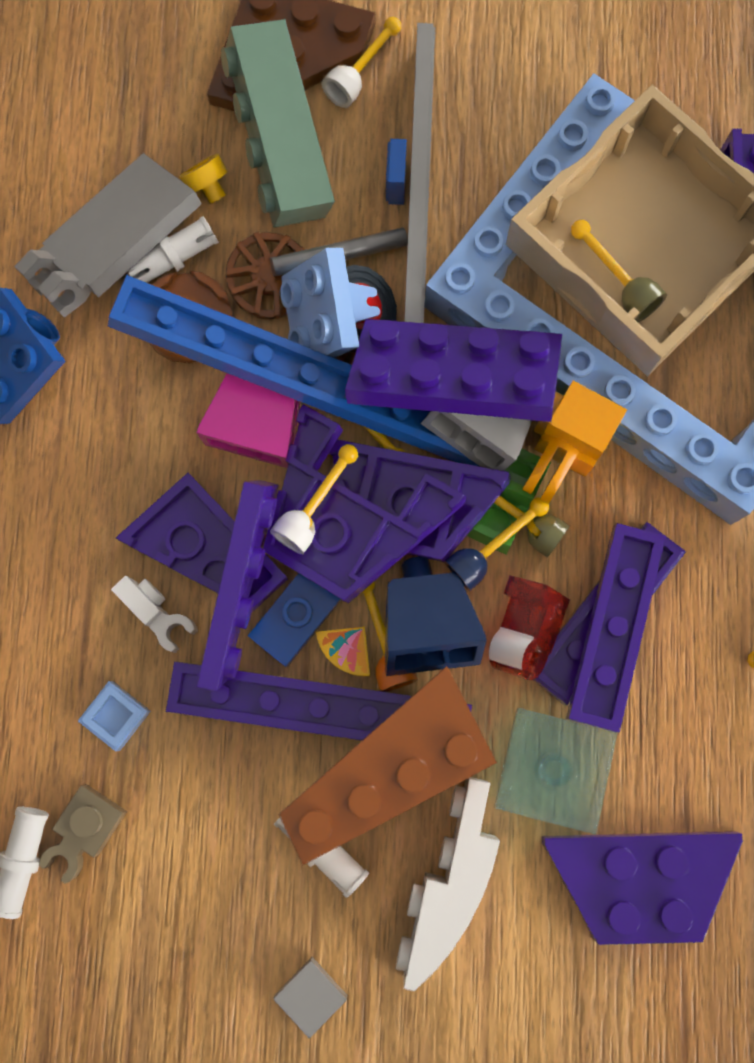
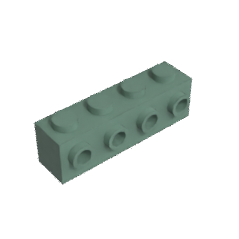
[221,19,335,228]

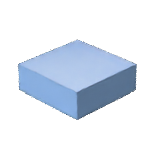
[78,681,151,752]

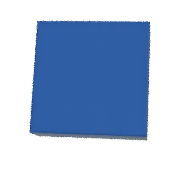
[386,138,407,205]

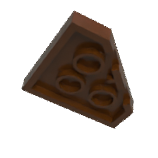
[207,0,376,111]

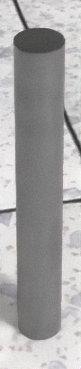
[270,227,408,277]

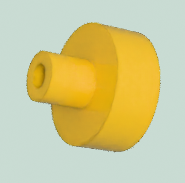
[179,153,228,203]

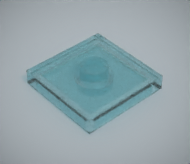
[494,708,618,835]

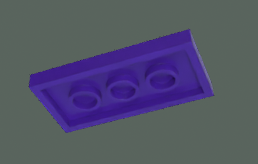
[345,319,562,422]

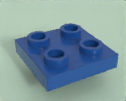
[0,288,66,424]

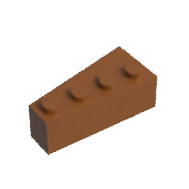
[279,666,497,865]

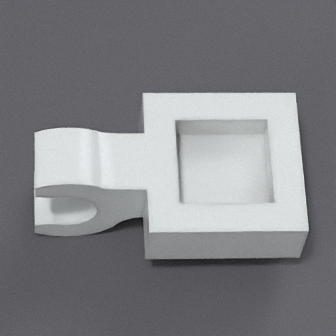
[111,575,198,653]

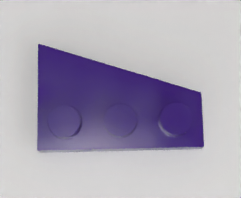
[116,473,288,612]

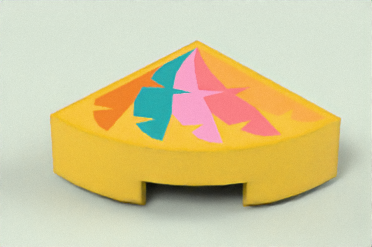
[316,626,371,677]

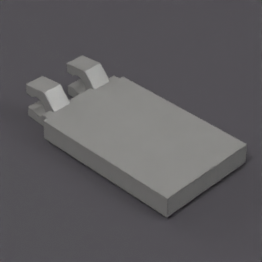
[14,153,202,318]

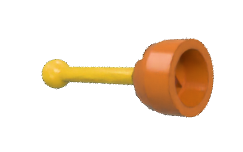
[361,581,418,692]

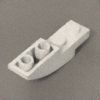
[396,777,500,991]

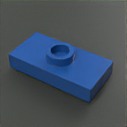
[248,573,342,667]

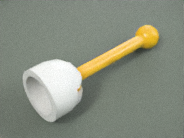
[322,17,401,108]
[270,444,358,554]

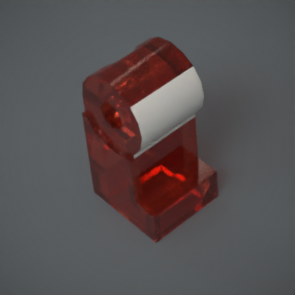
[489,575,570,680]

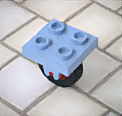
[280,248,397,358]

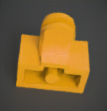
[522,380,627,504]

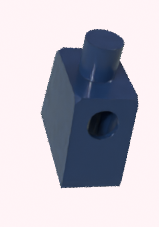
[385,556,487,676]

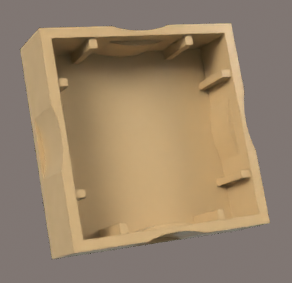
[506,84,754,377]

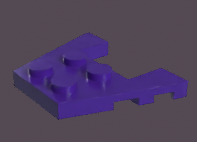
[263,404,467,604]

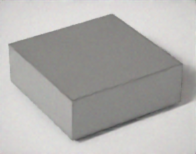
[273,957,348,1039]

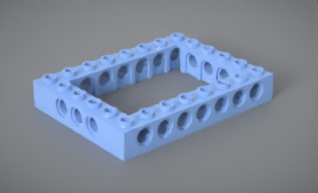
[424,73,754,525]

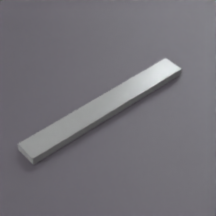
[404,23,435,323]

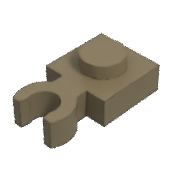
[39,784,127,884]

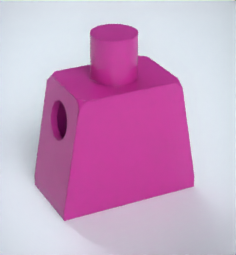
[196,373,300,468]

